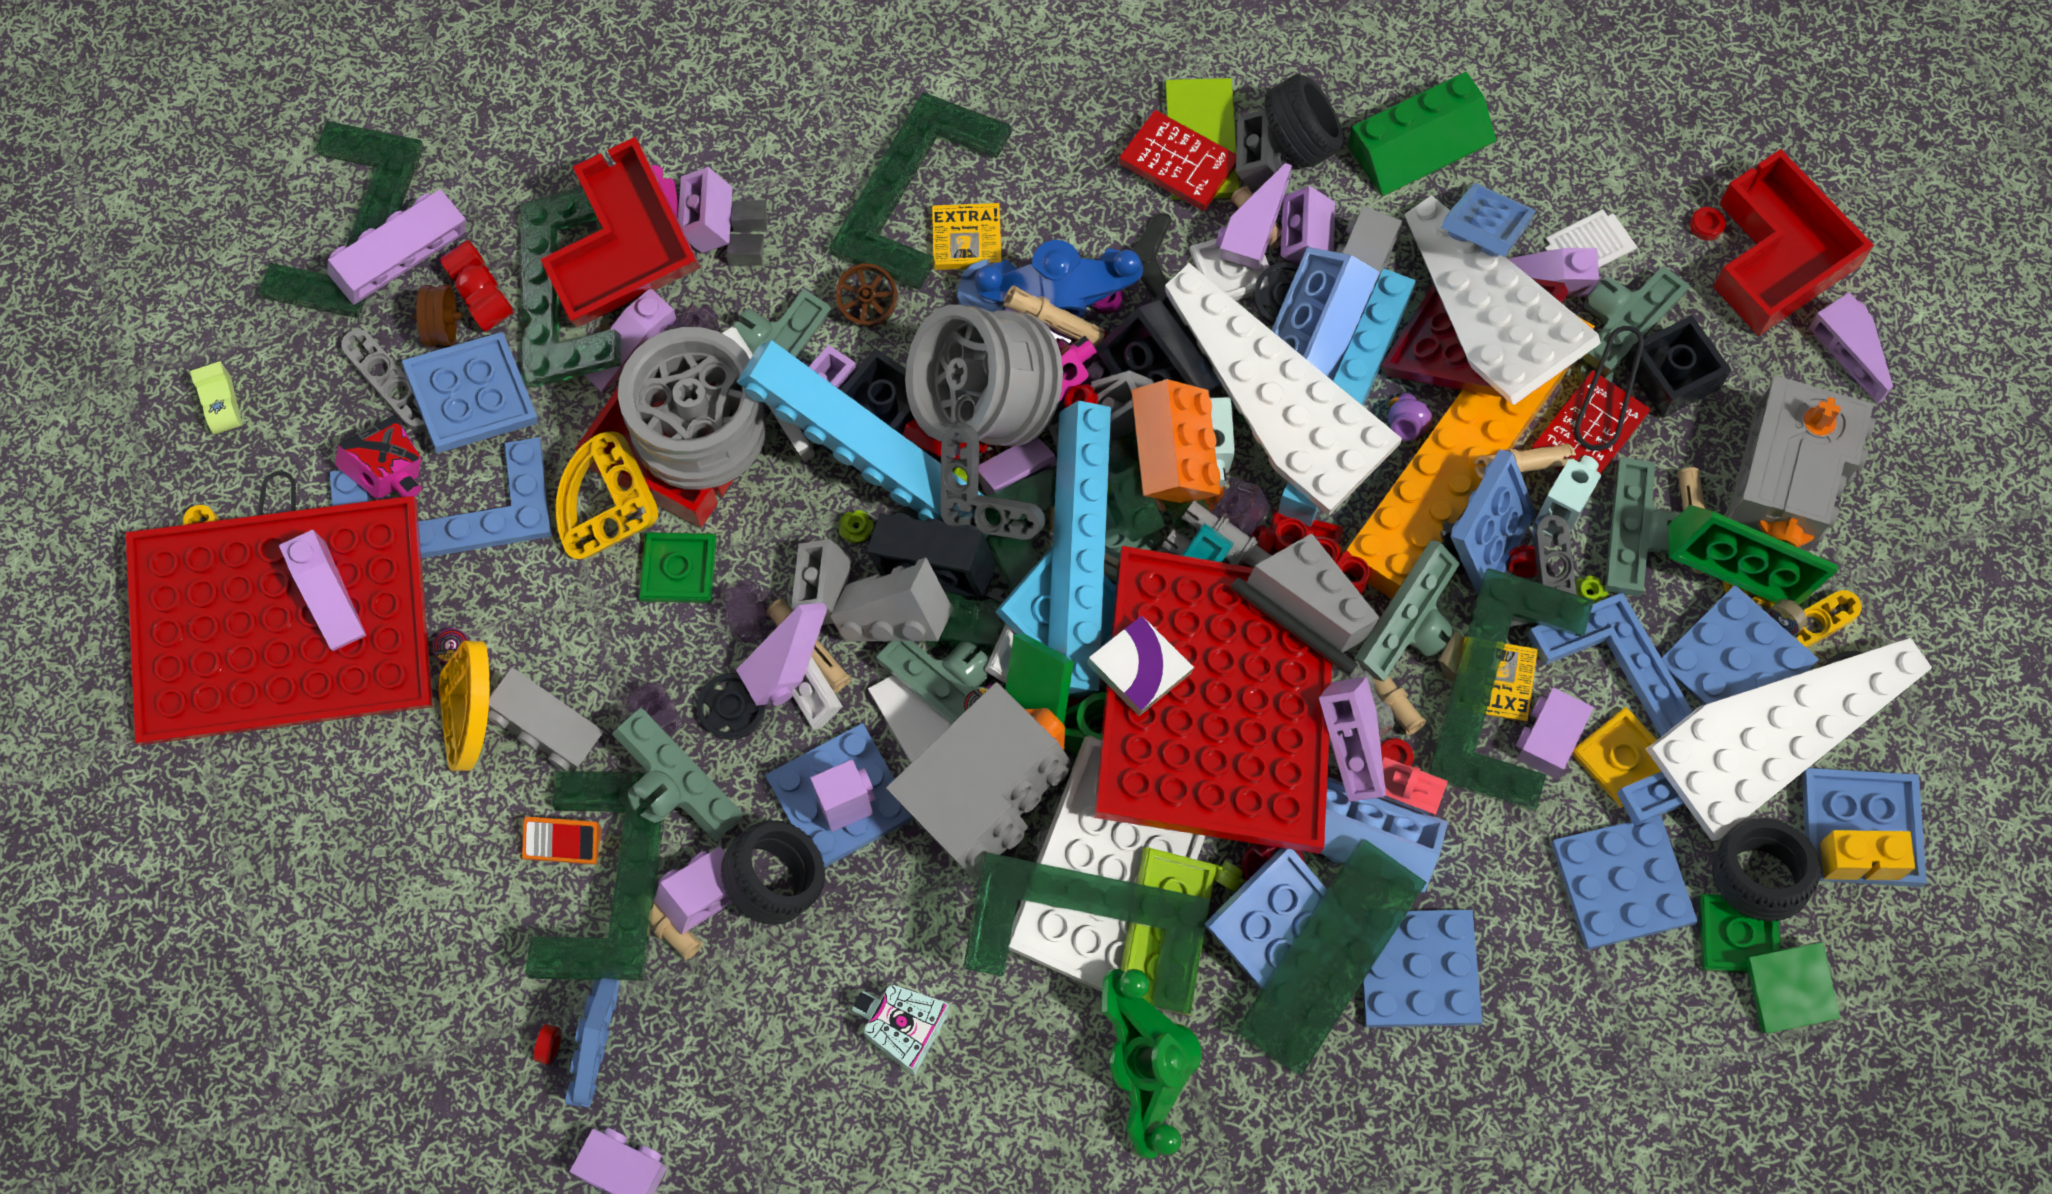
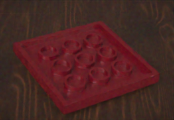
[1380,278,1569,398]

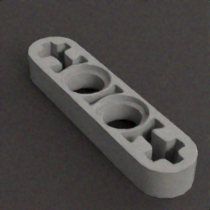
[341,329,427,432]

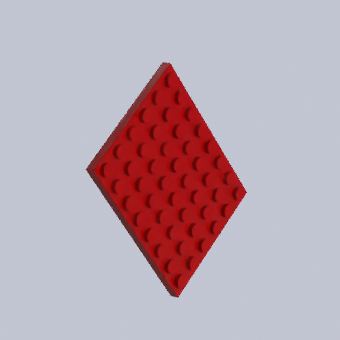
[125,496,433,746]
[1094,546,1332,854]

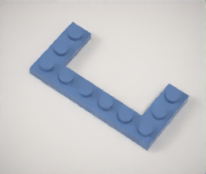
[330,437,552,558]
[1526,592,1693,826]

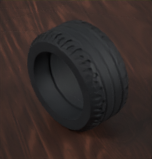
[1264,74,1343,167]
[1712,818,1821,922]
[721,820,826,925]

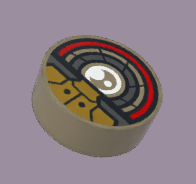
[1768,599,1807,636]

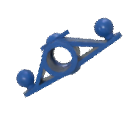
[975,240,1143,317]

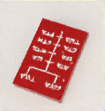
[1119,110,1236,211]
[1530,370,1651,475]

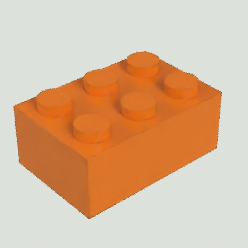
[1132,379,1221,504]

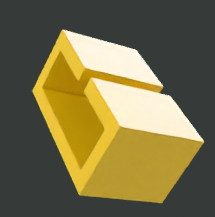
[1820,830,1915,880]

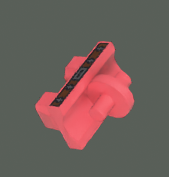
[1382,757,1448,817]

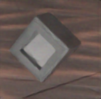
[731,199,767,233]
[726,234,764,266]

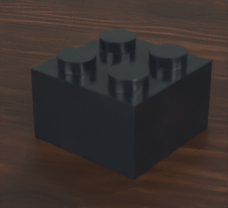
[1624,315,1731,418]

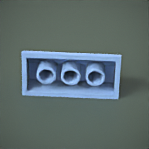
[1271,247,1380,381]
[1321,777,1448,893]

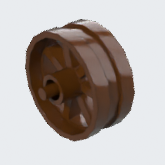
[835,263,898,327]
[412,285,462,347]

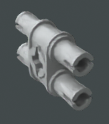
[1161,500,1271,568]

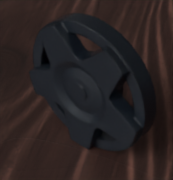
[1253,262,1299,325]
[697,673,766,740]

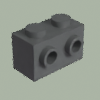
[1236,109,1287,193]

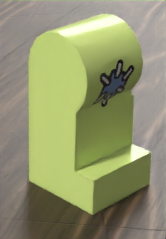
[190,361,242,435]

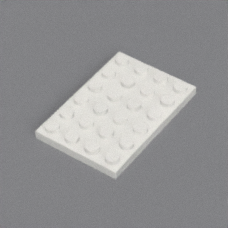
[1004,736,1205,992]

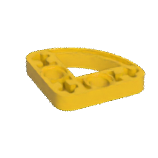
[556,431,659,560]
[438,641,490,771]

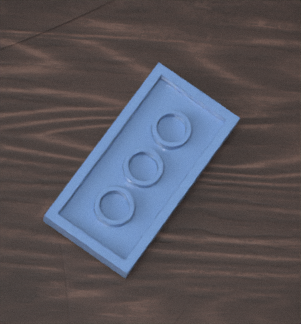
[1441,183,1536,257]

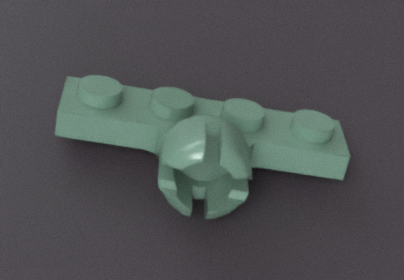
[1581,266,1690,377]
[731,288,832,404]
[1604,457,1680,597]
[1354,540,1460,682]
[876,641,990,725]
[612,707,744,842]

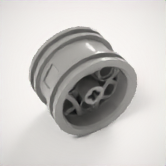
[905,305,1063,447]
[618,327,767,489]

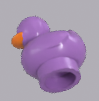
[1388,393,1433,441]

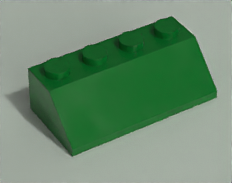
[1348,71,1496,197]
[1669,505,1839,605]

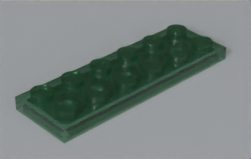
[1235,839,1427,1076]

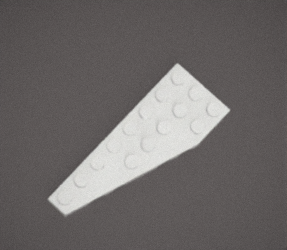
[1404,195,1601,405]
[1165,263,1402,516]
[1646,638,1932,841]

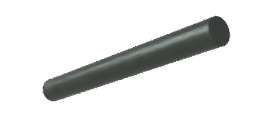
[1230,577,1358,676]

